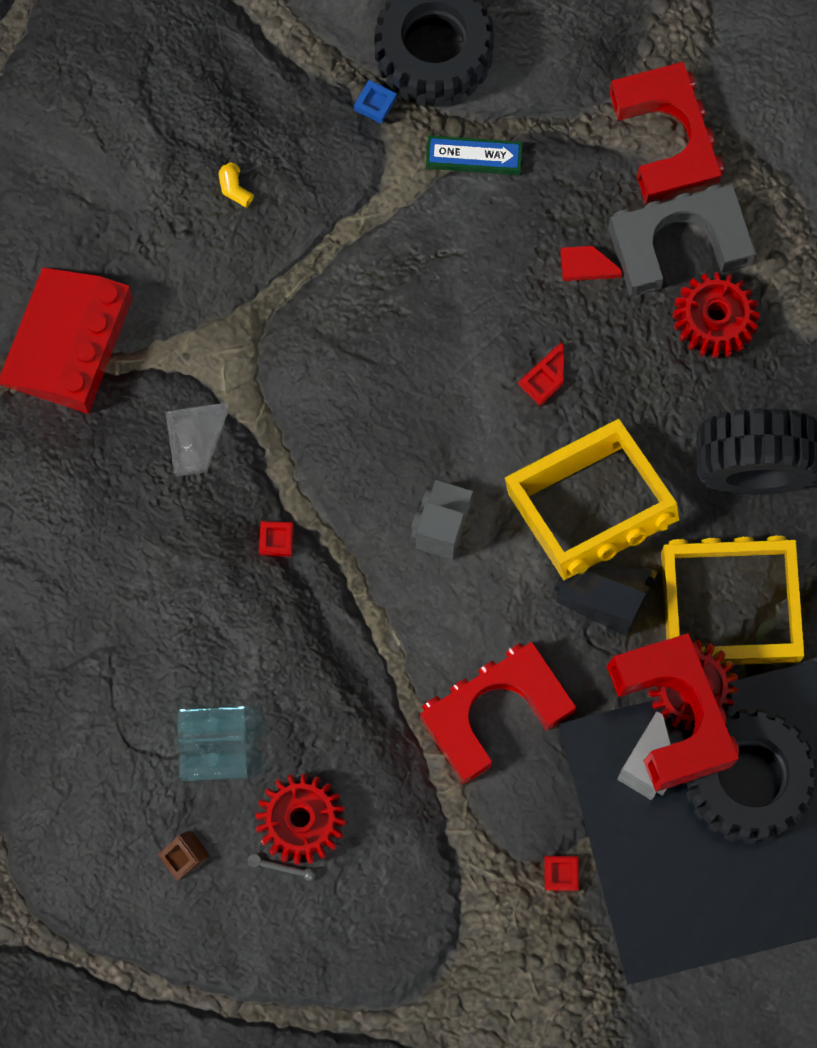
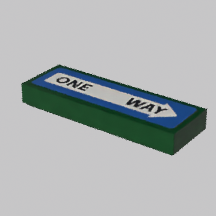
[426,135,522,175]

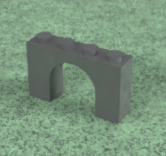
[608,184,755,298]

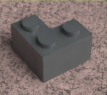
[411,480,473,560]

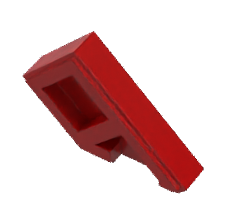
[560,246,622,281]
[518,342,564,407]

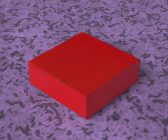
[259,521,294,557]
[544,856,579,891]

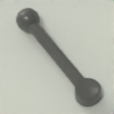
[247,854,316,881]

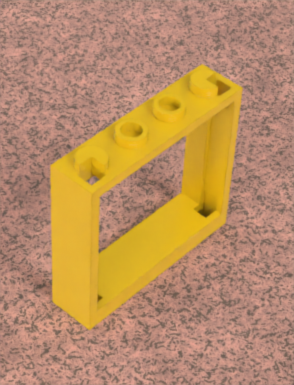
[505,419,679,580]
[661,536,804,665]

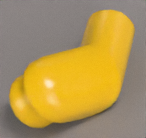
[218,163,254,208]

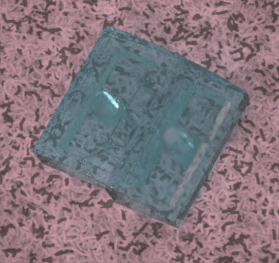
[178,707,247,781]

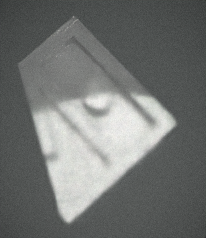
[166,402,229,477]

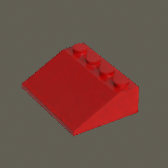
[0,267,133,414]

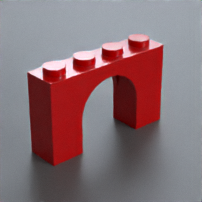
[609,61,724,205]
[607,633,739,792]
[420,642,576,785]

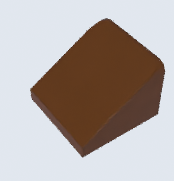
[157,831,209,881]

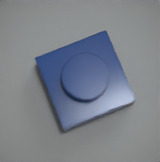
[354,80,397,124]

